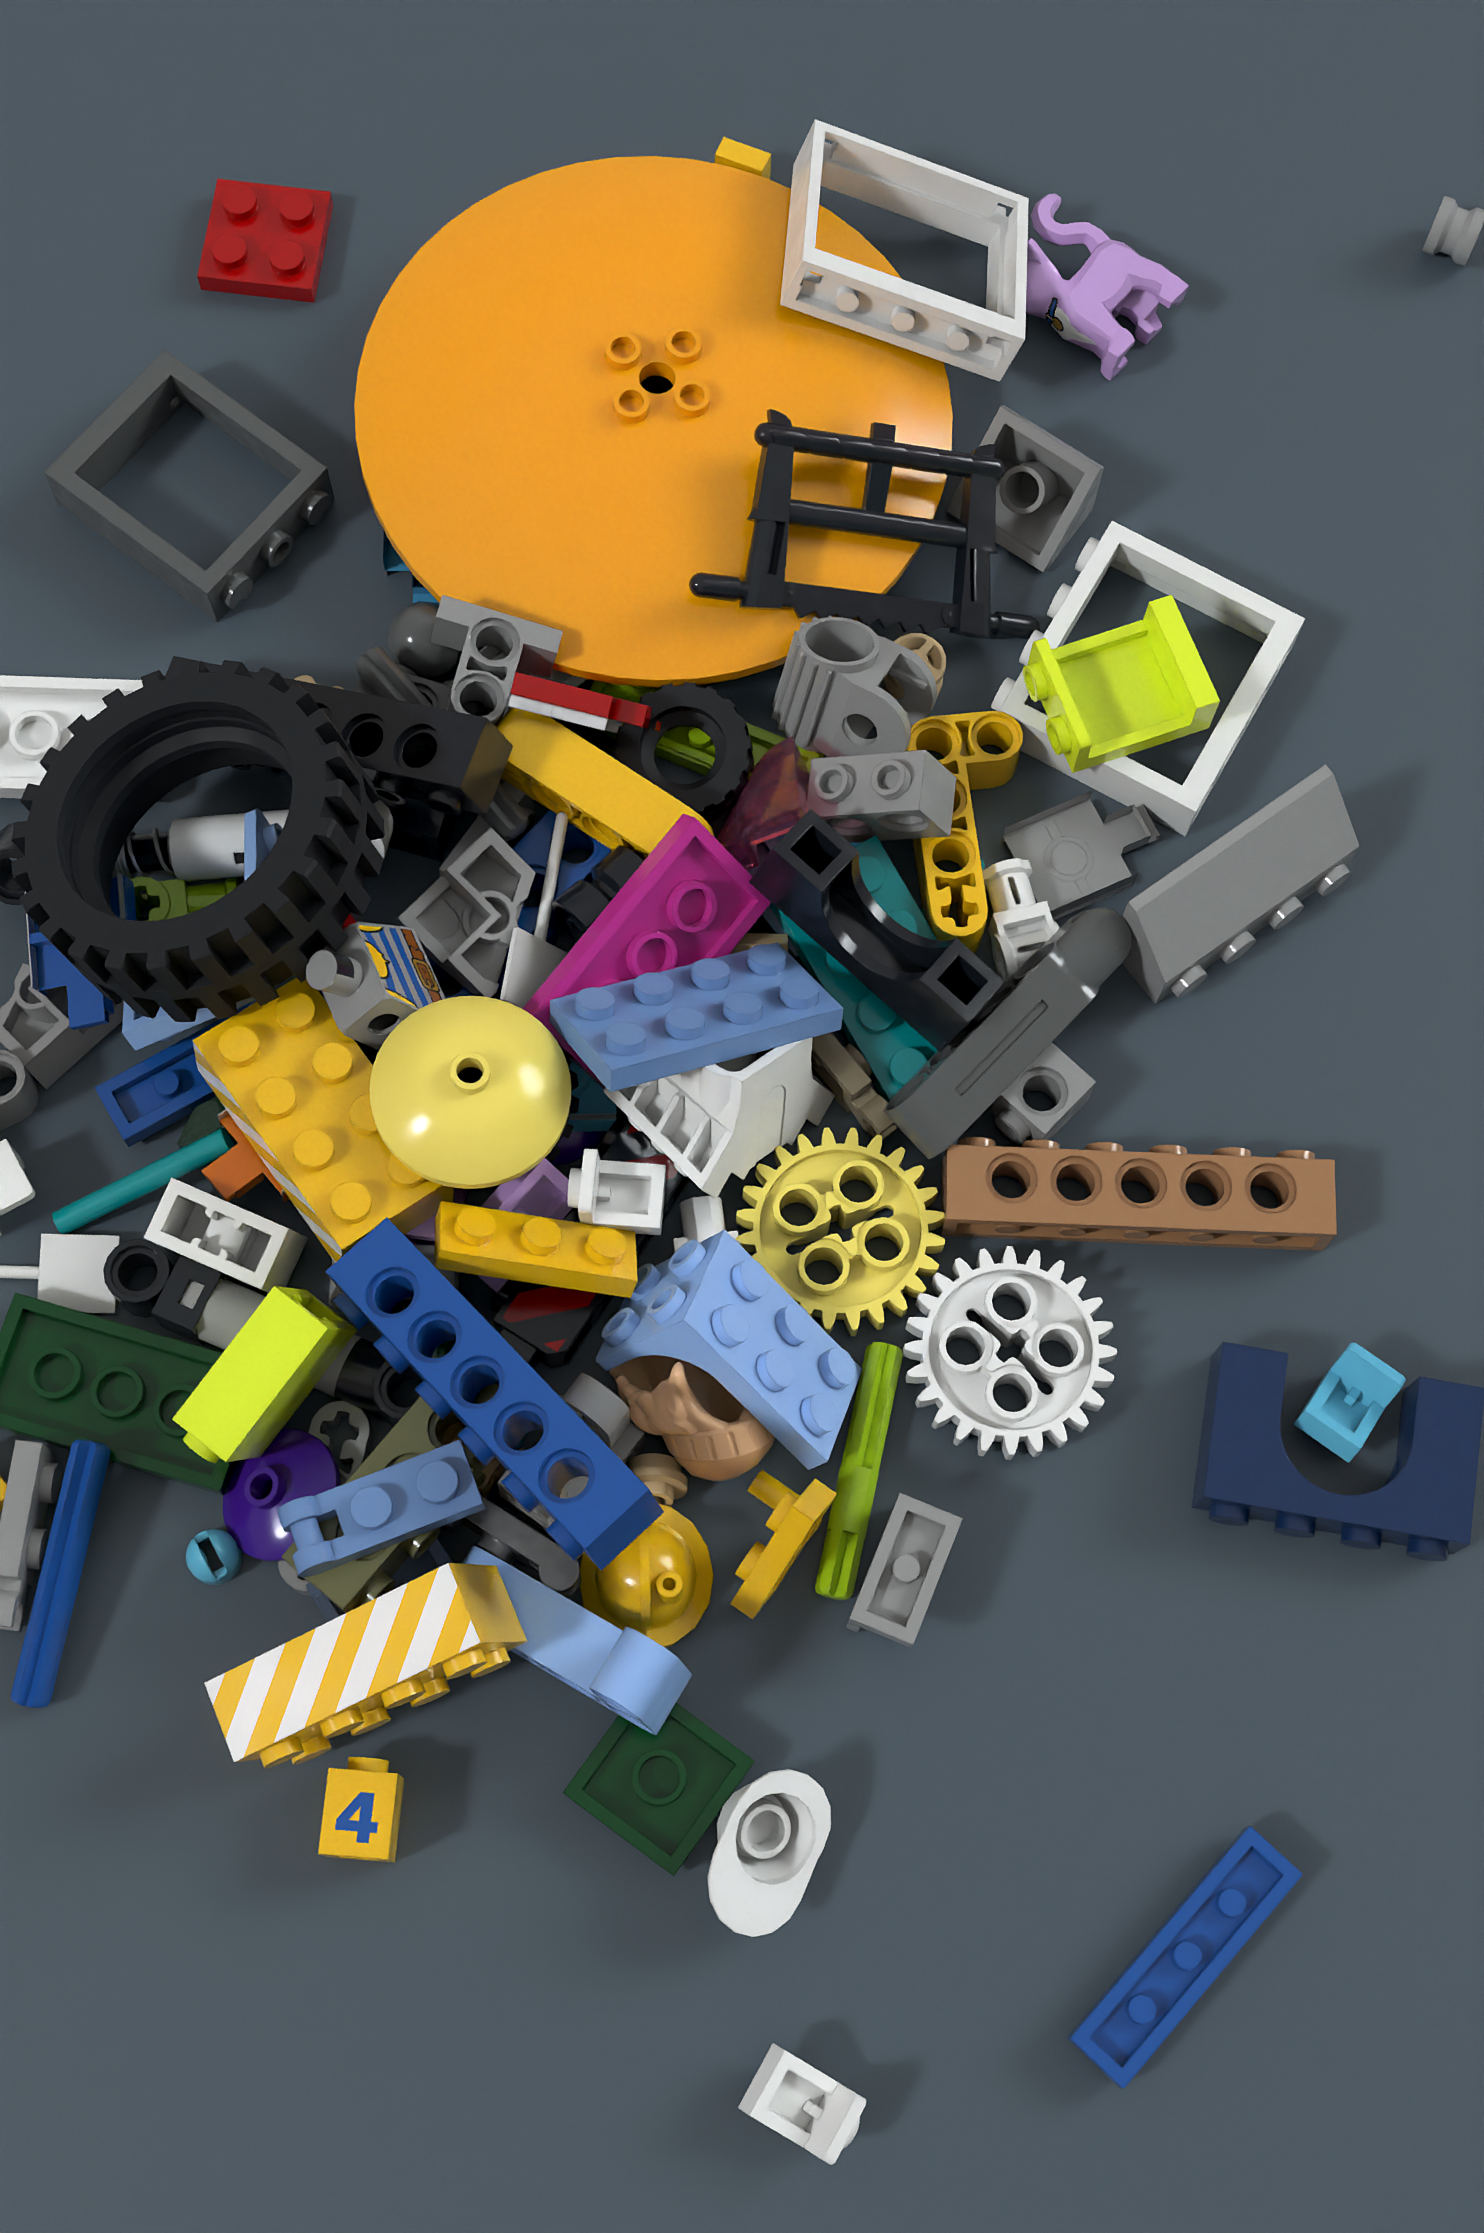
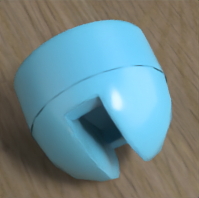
[185,1529,242,1585]

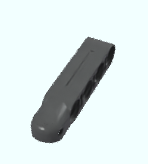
[884,907,1132,1159]

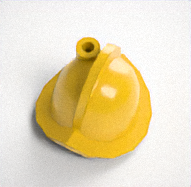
[580,1504,714,1648]

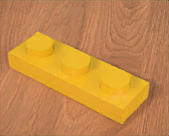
[434,1201,638,1298]

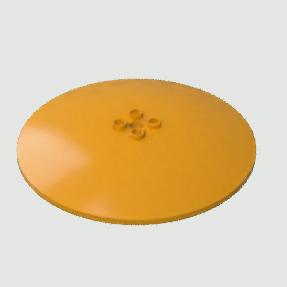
[354,156,953,687]

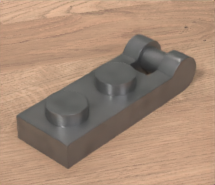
[443,1496,581,1599]

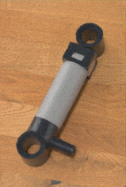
[103,1239,423,1427]

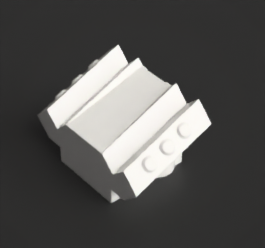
[603,1037,835,1199]

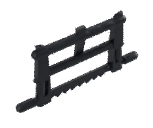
[689,409,1040,639]

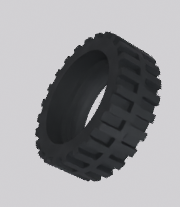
[11,660,385,1022]

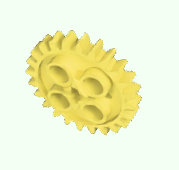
[736,1127,945,1336]

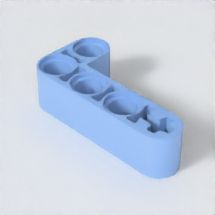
[462,1546,692,1735]

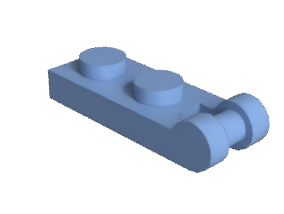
[277,1440,486,1577]

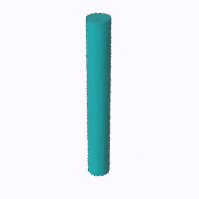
[52,1128,234,1234]

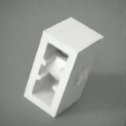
[144,1177,308,1292]

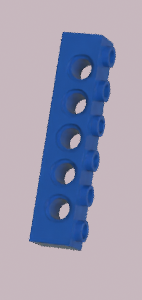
[325,1217,664,1570]

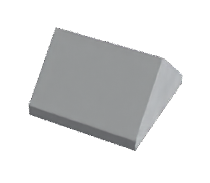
[945,405,1104,572]

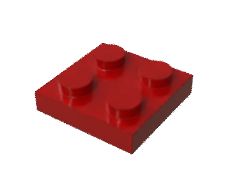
[197,178,333,303]

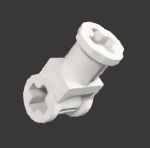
[982,858,1060,985]

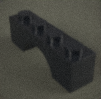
[749,809,1005,1052]

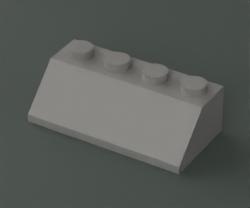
[1122,764,1359,1004]

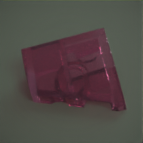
[716,736,810,870]

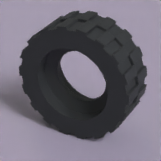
[615,682,754,823]

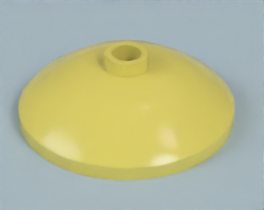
[369,996,571,1189]

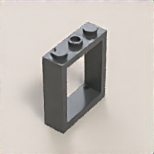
[44,350,334,622]

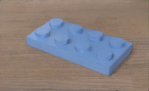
[549,942,843,1092]

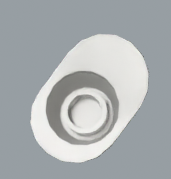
[708,1769,831,1937]

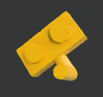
[730,1469,837,1619]

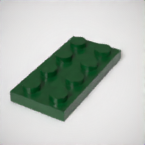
[0,1292,236,1496]

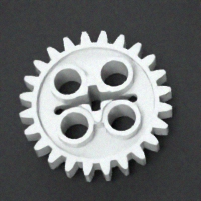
[902,1246,1117,1460]

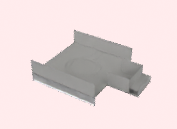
[1002,790,1160,920]

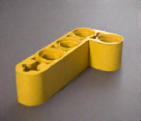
[496,707,714,861]
[906,711,1023,953]

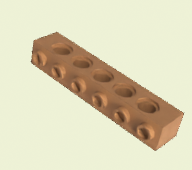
[941,1137,1337,1251]

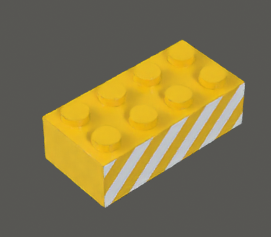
[192,978,454,1262]
[204,1563,528,1768]

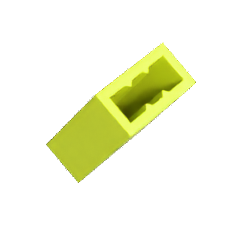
[172,1286,357,1464]

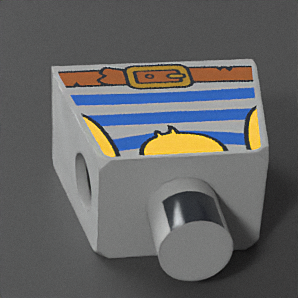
[306,922,445,1050]

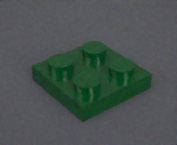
[563,1703,755,1877]

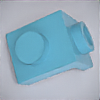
[1294,1343,1406,1463]

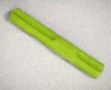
[815,1342,903,1600]

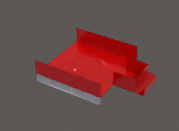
[507,672,662,733]

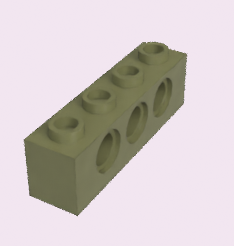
[281,1385,525,1613]

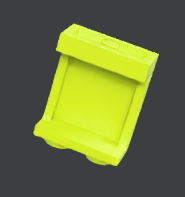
[1023,595,1220,773]

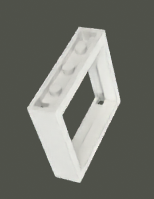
[780,119,1029,382]
[991,521,1305,836]

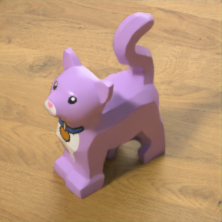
[1026,193,1189,381]

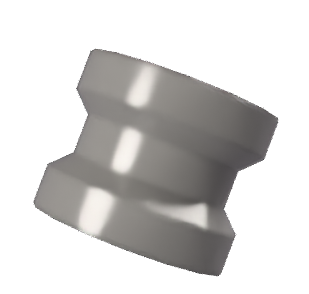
[1421,195,1484,267]

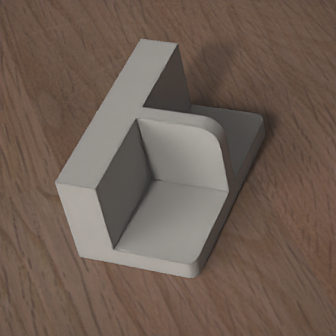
[845,1493,963,1648]

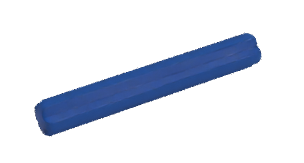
[10,1439,111,1708]

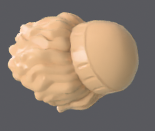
[609,1355,775,1481]

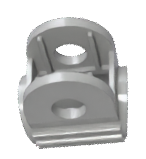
[772,615,937,757]

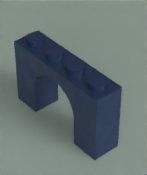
[1191,1342,1484,1561]

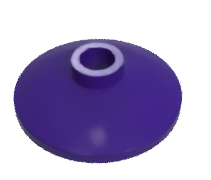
[222,1429,341,1562]

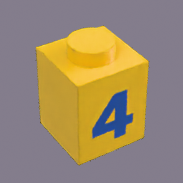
[318,1757,404,1863]

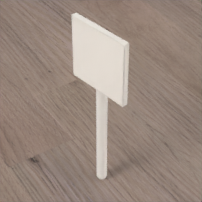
[500,812,568,1009]
[0,1234,121,1314]

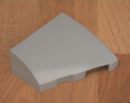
[394,827,535,998]
[0,963,124,1090]

